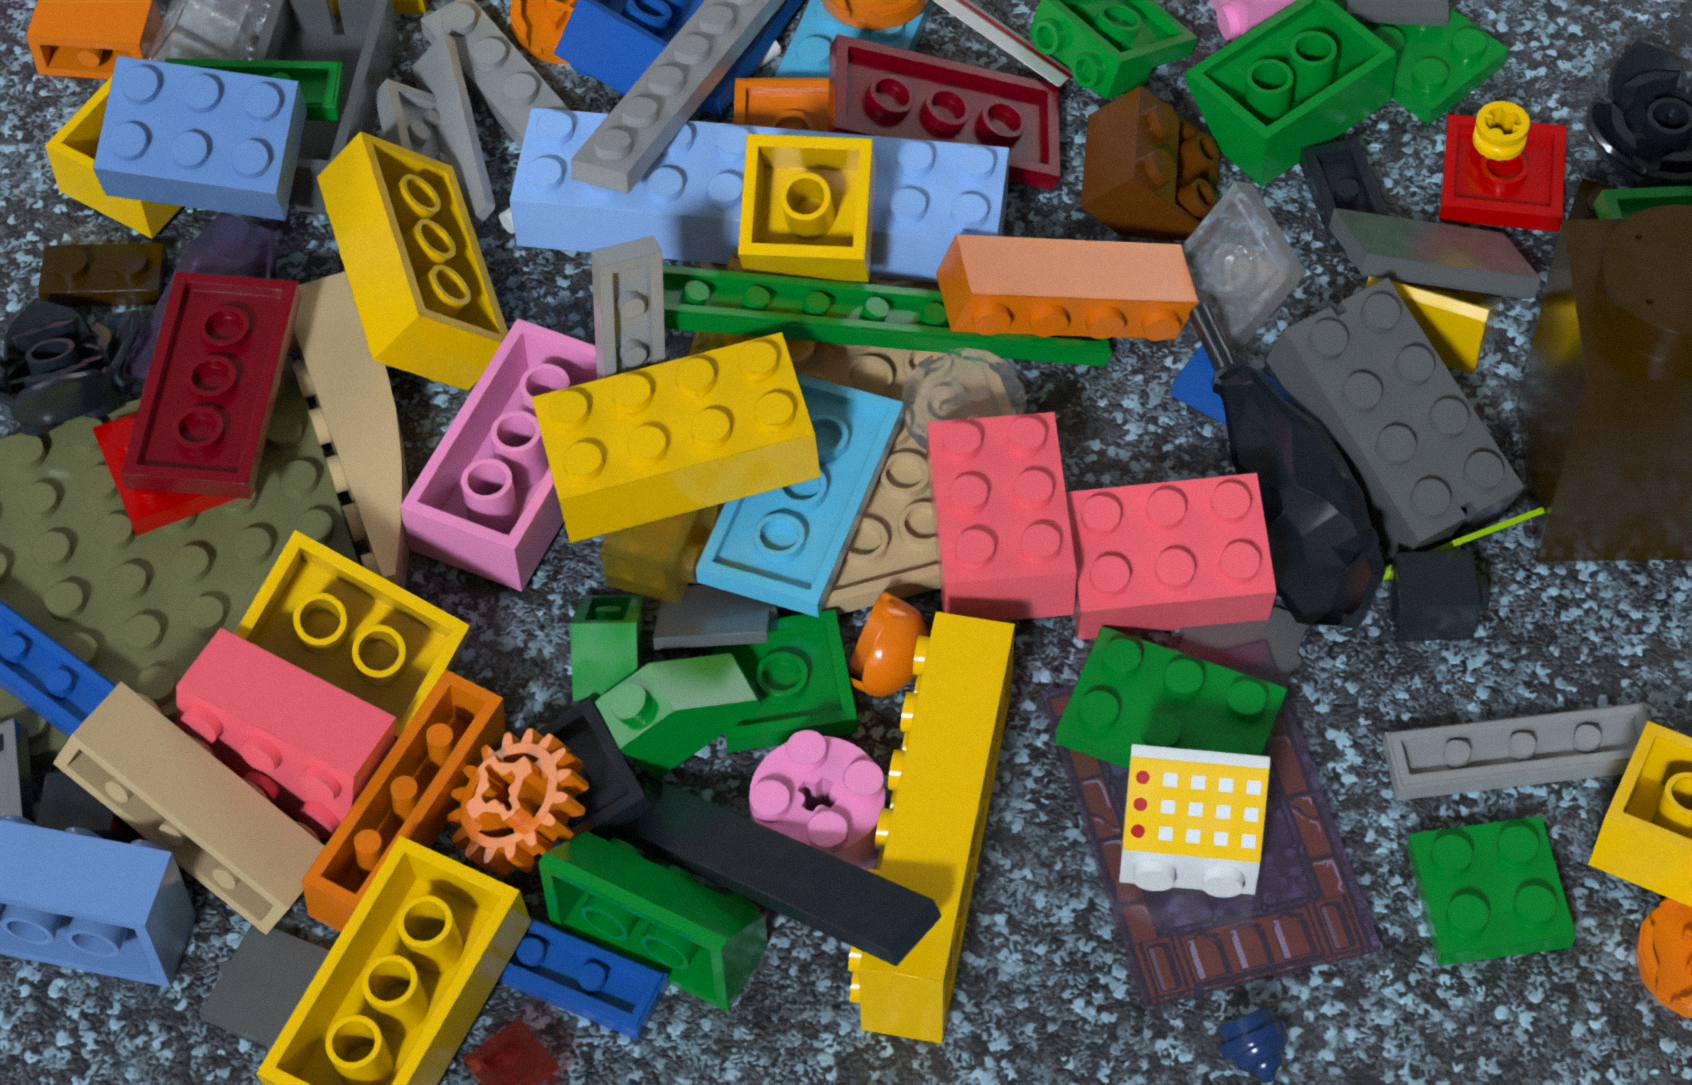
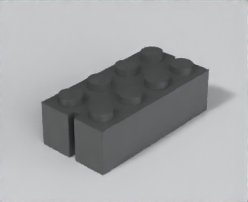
[253,0,399,214]
[1266,278,1525,559]

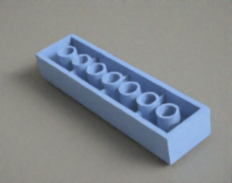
[509,107,1009,283]

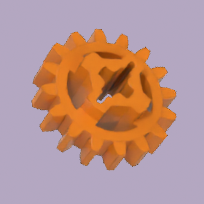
[447,728,589,876]

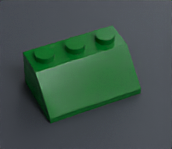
[1185,0,1397,187]
[538,831,768,1012]

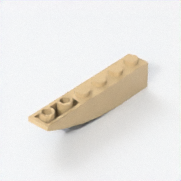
[288,271,410,589]

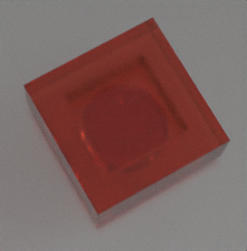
[463,1018,563,1085]

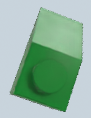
[570,594,646,708]
[595,653,763,779]

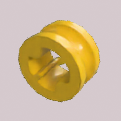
[1472,101,1530,161]

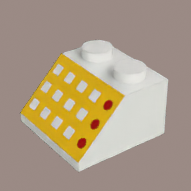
[1119,744,1270,898]

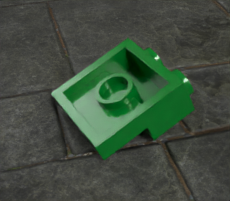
[1029,0,1198,99]

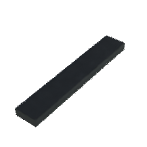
[614,778,942,967]

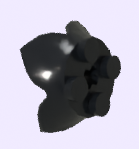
[1585,39,1692,188]
[0,297,141,436]

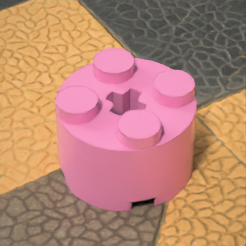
[749,730,885,870]

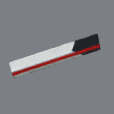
[932,0,1072,87]

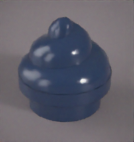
[1218,1006,1289,1082]

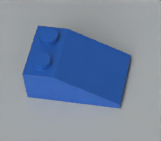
[554,0,705,97]

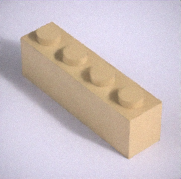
[53,681,325,935]

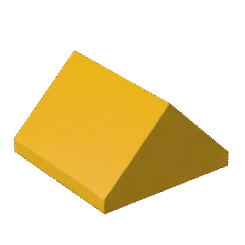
[1365,276,1501,375]

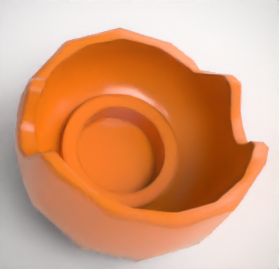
[849,592,929,697]

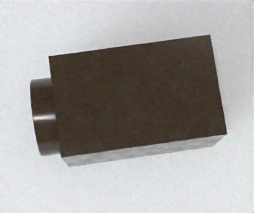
[1516,204,1692,561]

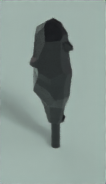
[1189,304,1386,629]

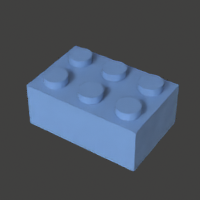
[93,55,307,221]
[0,815,197,988]

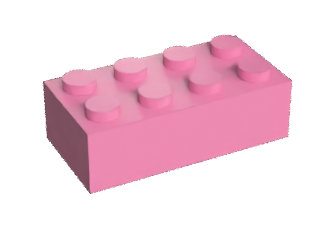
[400,318,597,592]

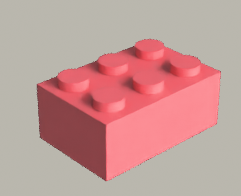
[927,412,1077,621]
[1066,473,1277,640]
[176,627,396,838]

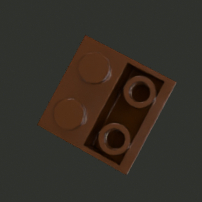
[1081,86,1219,242]

